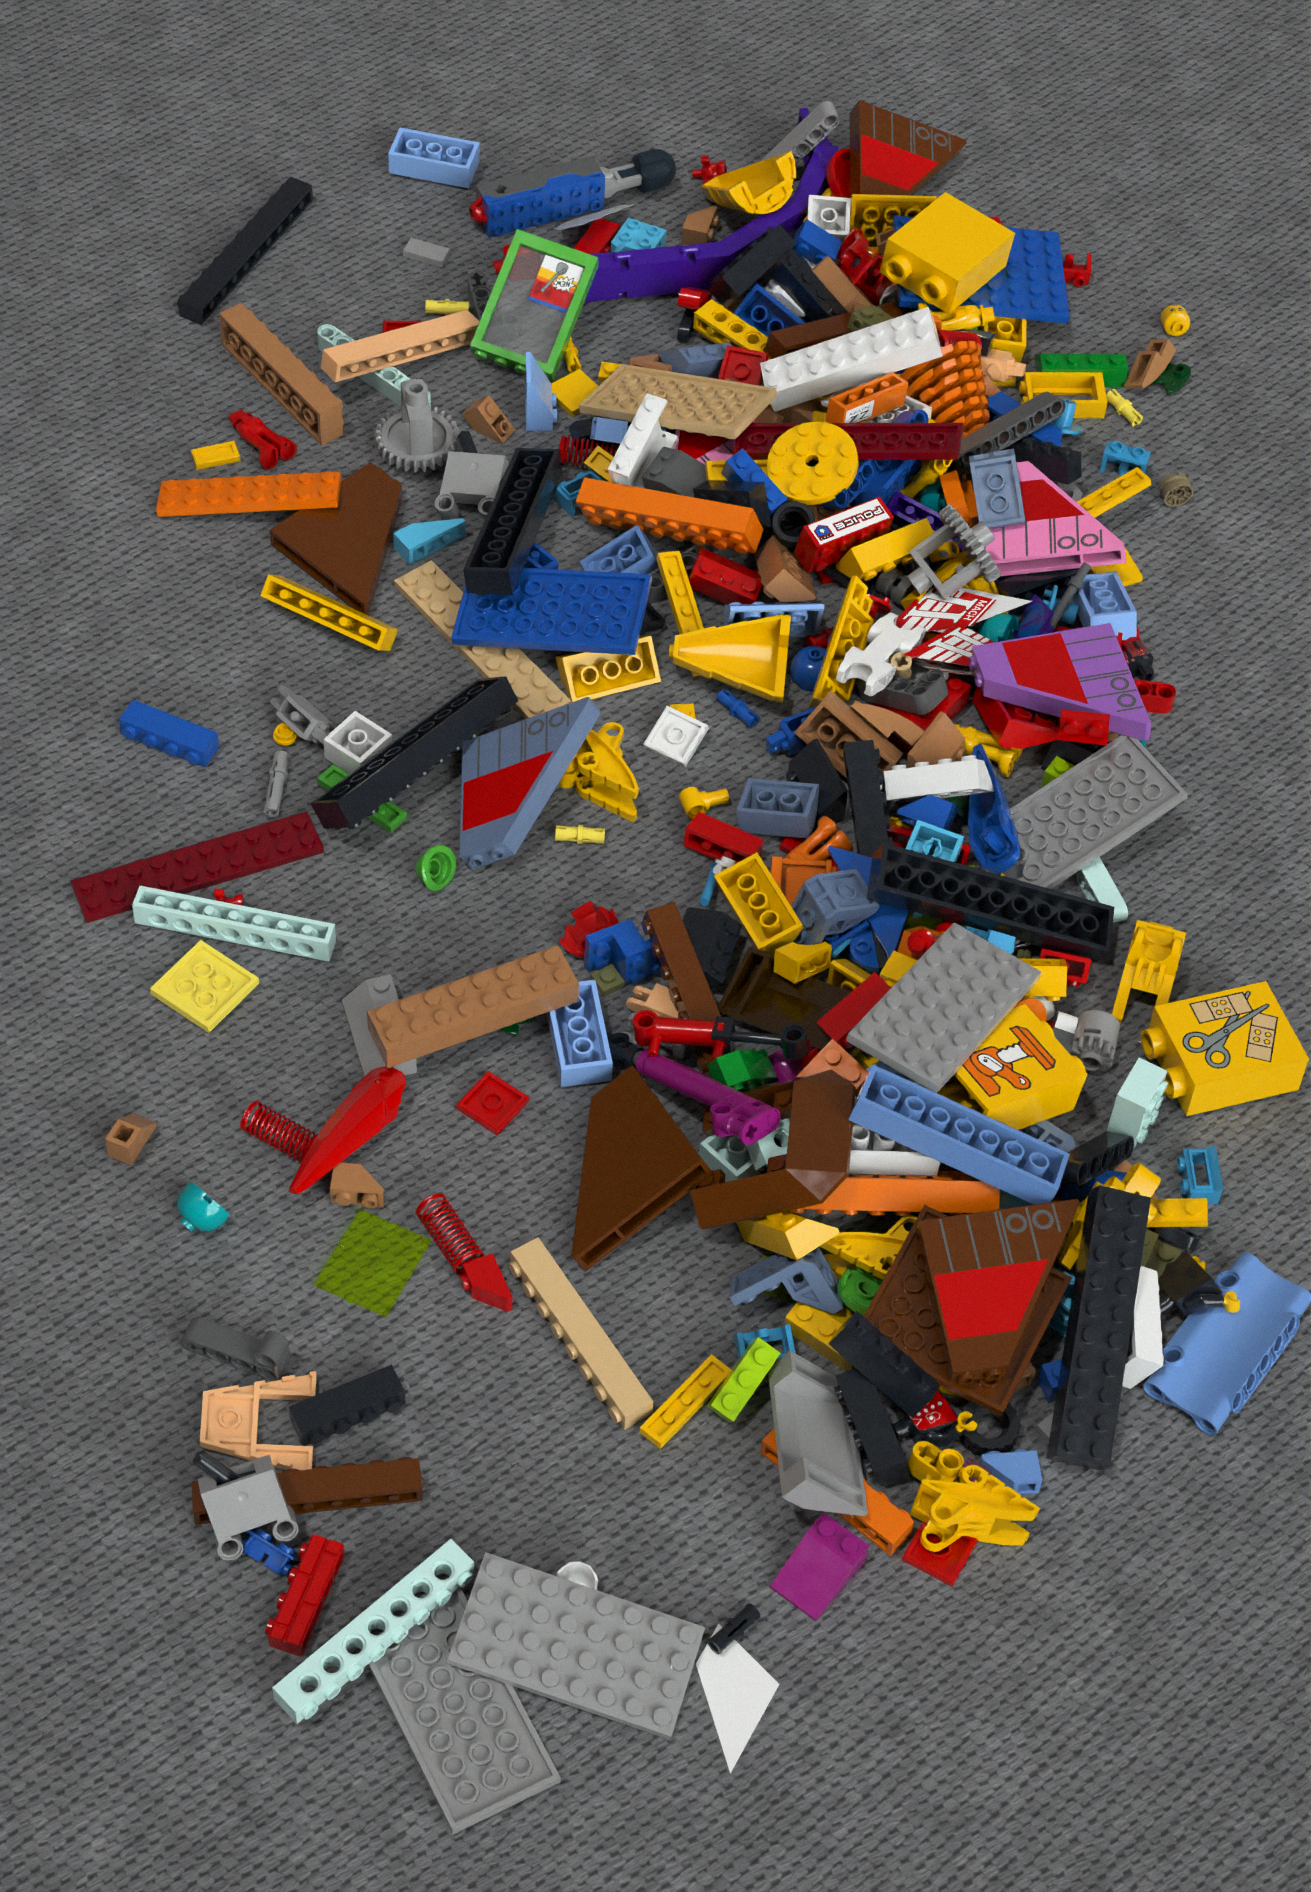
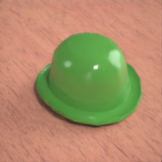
[416,845,457,891]

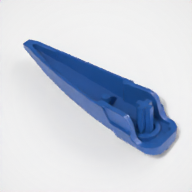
[968,743,1020,874]

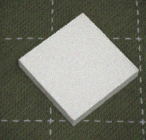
[643,706,709,767]

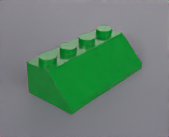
[1034,354,1128,388]

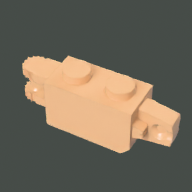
[980,349,1026,382]
[626,983,679,1018]

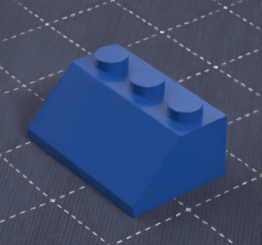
[733,283,806,337]

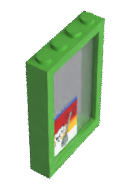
[470,229,599,382]

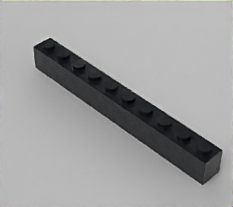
[177,177,313,325]
[843,740,906,976]

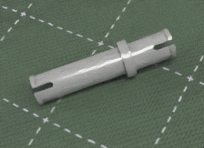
[263,751,289,817]

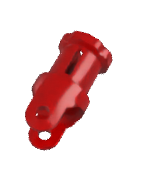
[804,627,834,649]

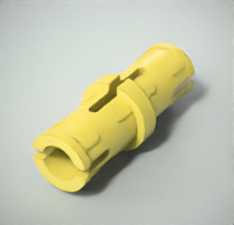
[425,299,469,316]
[1106,389,1143,427]
[555,825,605,844]

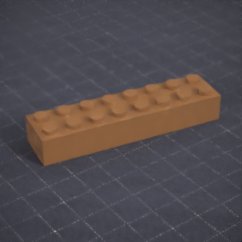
[219,303,344,446]
[367,945,579,1068]

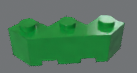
[707,1049,777,1091]

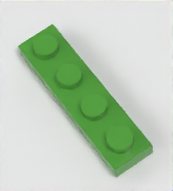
[317,764,407,833]

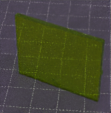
[314,1209,431,1317]

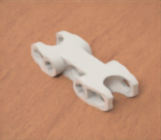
[836,612,926,696]

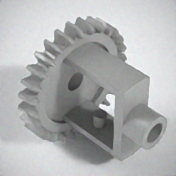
[375,379,460,472]
[907,504,1001,600]

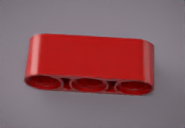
[678,287,712,311]
[1134,679,1176,714]

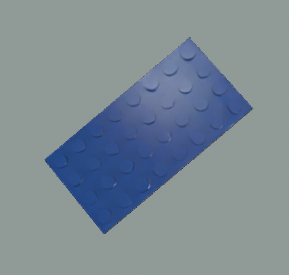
[451,568,652,655]

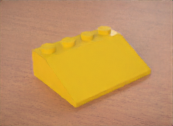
[849,194,937,251]

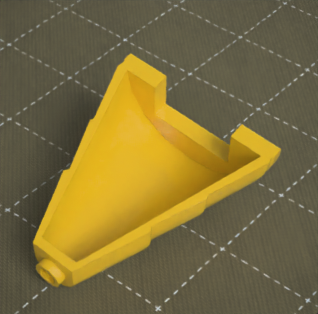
[700,151,796,215]
[669,614,791,703]

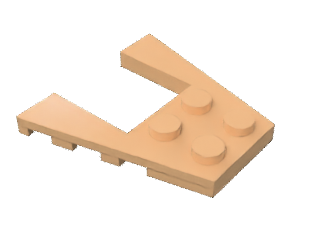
[199,1371,316,1470]

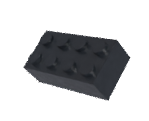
[709,224,797,308]

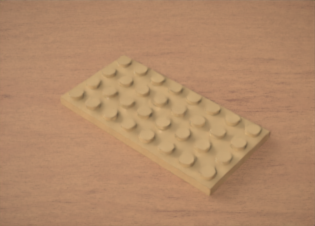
[579,364,777,439]

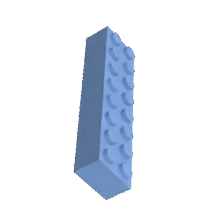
[848,1065,1070,1205]

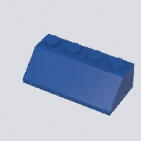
[853,460,921,507]

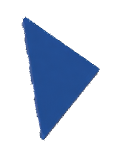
[828,846,909,958]

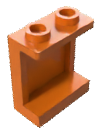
[770,856,836,905]

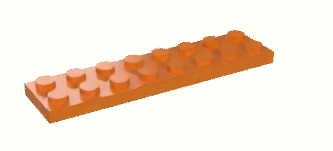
[156,471,342,517]

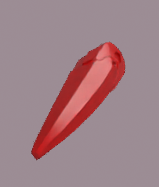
[289,1066,407,1195]

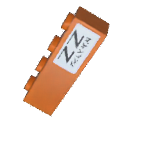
[825,372,908,423]

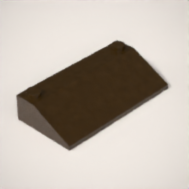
[717,946,860,1058]

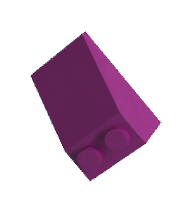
[770,1512,869,1621]

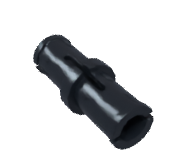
[707,1603,760,1654]

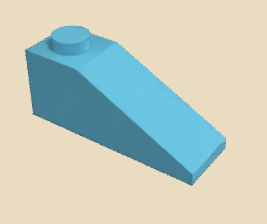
[393,518,466,565]

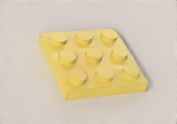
[150,940,259,1033]

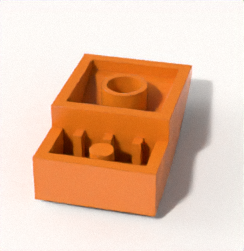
[939,470,979,529]

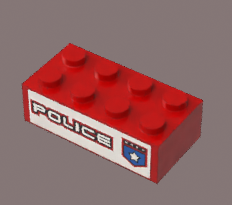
[794,497,894,574]

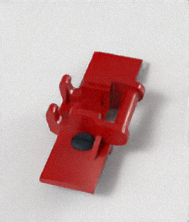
[837,228,874,285]

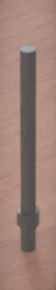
[1049,562,1091,632]

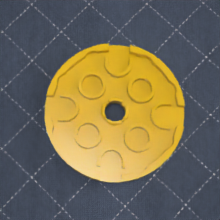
[767,422,859,505]

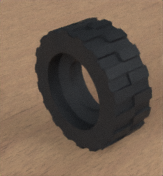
[959,1400,1021,1456]

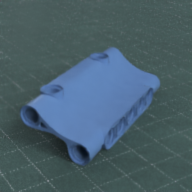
[1143,1252,1311,1435]

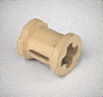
[891,652,912,679]

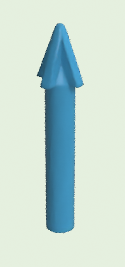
[699,862,717,906]

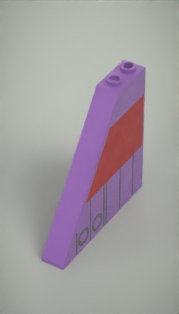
[969,623,1151,741]

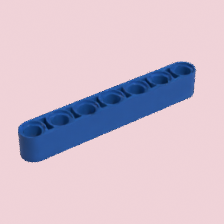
[820,410,929,509]

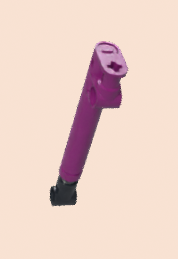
[607,1033,780,1145]

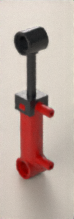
[632,1010,808,1061]

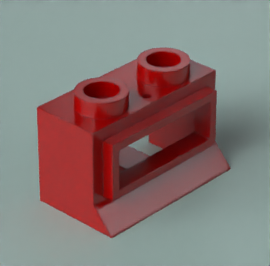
[1063,253,1091,287]

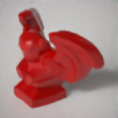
[559,901,619,959]

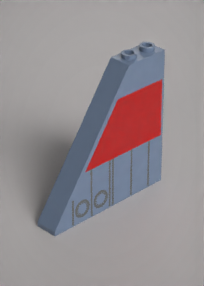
[460,696,601,869]

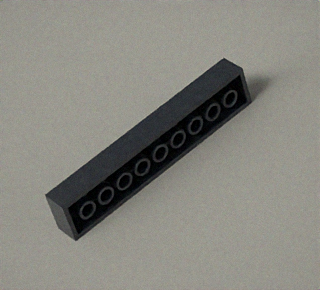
[463,448,563,596]
[310,676,518,830]
[867,843,1115,962]
[1046,1185,1151,1470]

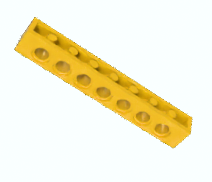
[693,299,840,413]

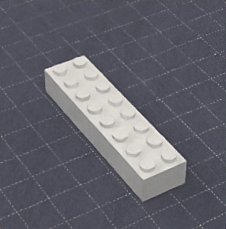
[760,307,943,412]

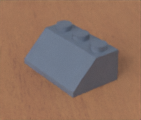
[658,342,732,379]
[736,778,819,838]

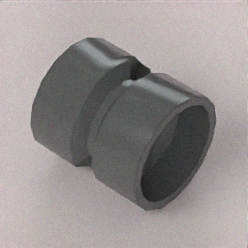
[875,567,915,607]

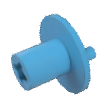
[1050,398,1083,437]
[1043,585,1079,625]

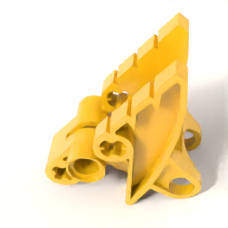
[558,722,639,822]
[1112,920,1186,1024]
[1058,1162,1161,1270]
[820,1215,917,1295]
[907,1441,1040,1552]

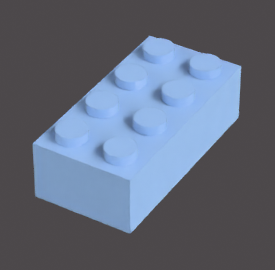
[388,128,480,189]
[1071,571,1137,640]
[546,980,613,1087]

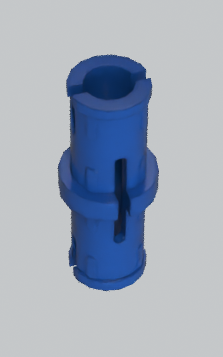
[716,688,760,728]

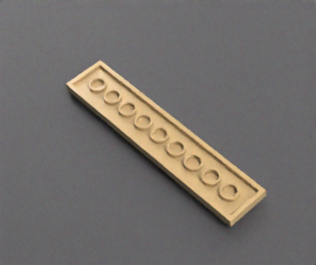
[394,560,571,719]

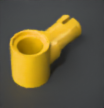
[678,787,729,819]

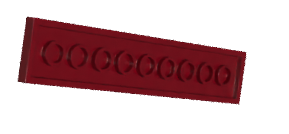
[732,423,963,460]
[71,811,324,923]

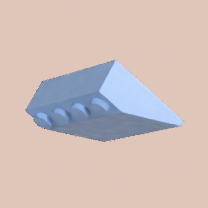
[723,601,824,638]

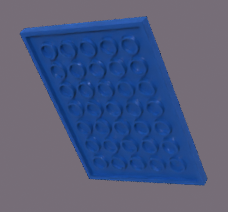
[892,215,1069,324]

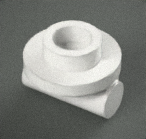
[713,856,736,875]

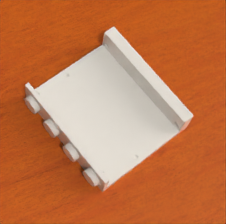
[608,393,679,488]

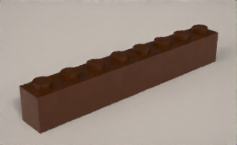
[764,301,914,359]
[642,902,742,1091]
[191,1457,423,1525]

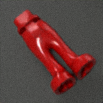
[229,410,297,470]

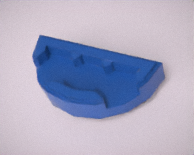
[850,928,879,973]

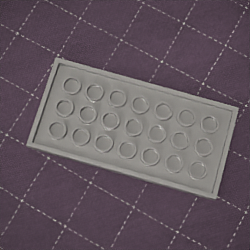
[1000,735,1188,889]
[846,923,1042,1093]
[447,1552,705,1739]
[359,1587,561,1835]

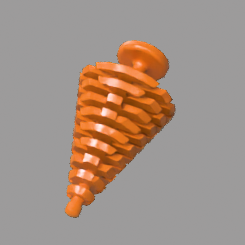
[900,315,990,438]

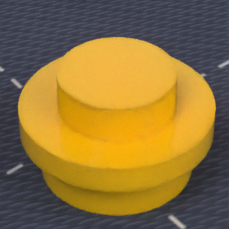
[273,723,297,746]

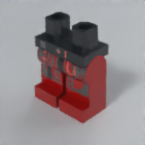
[1121,627,1154,681]

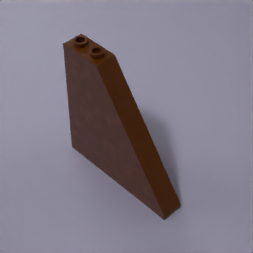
[270,462,402,615]
[571,1065,713,1271]

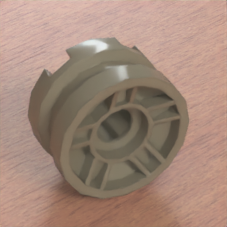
[1158,472,1194,507]

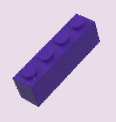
[887,491,967,552]

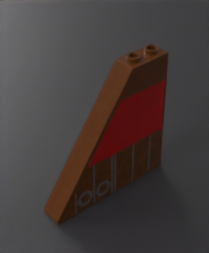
[849,100,967,198]
[916,1199,1079,1385]

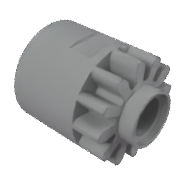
[1070,1010,1120,1072]

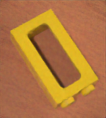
[1019,372,1107,418]

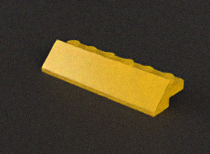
[807,576,874,710]

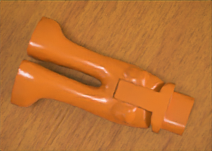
[784,816,853,861]

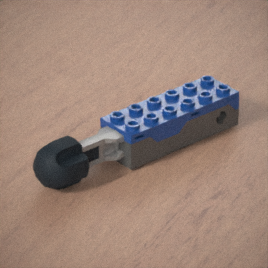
[469,149,677,238]

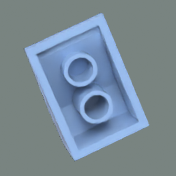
[525,352,557,431]

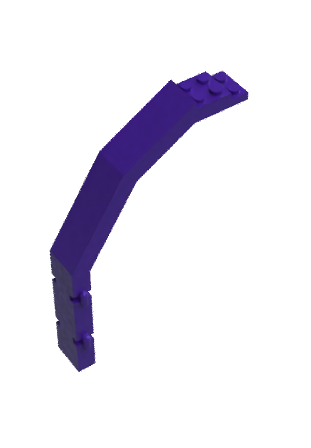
[574,108,839,302]

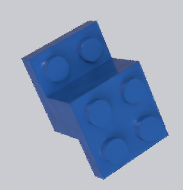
[584,919,661,986]

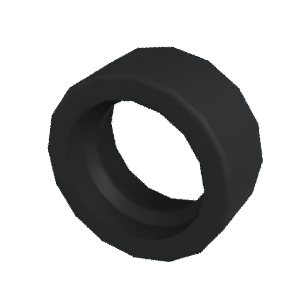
[772,501,815,548]

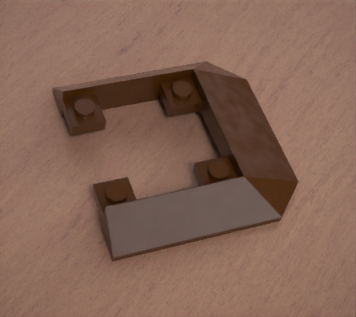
[690,1069,856,1230]

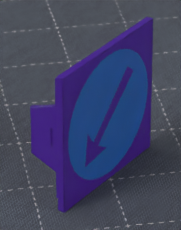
[1013,594,1054,639]

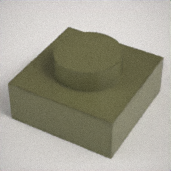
[590,964,625,997]

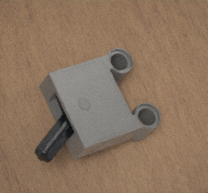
[435,431,509,521]
[193,1450,298,1561]

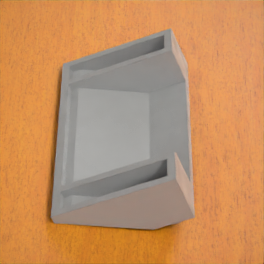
[768,1351,868,1516]

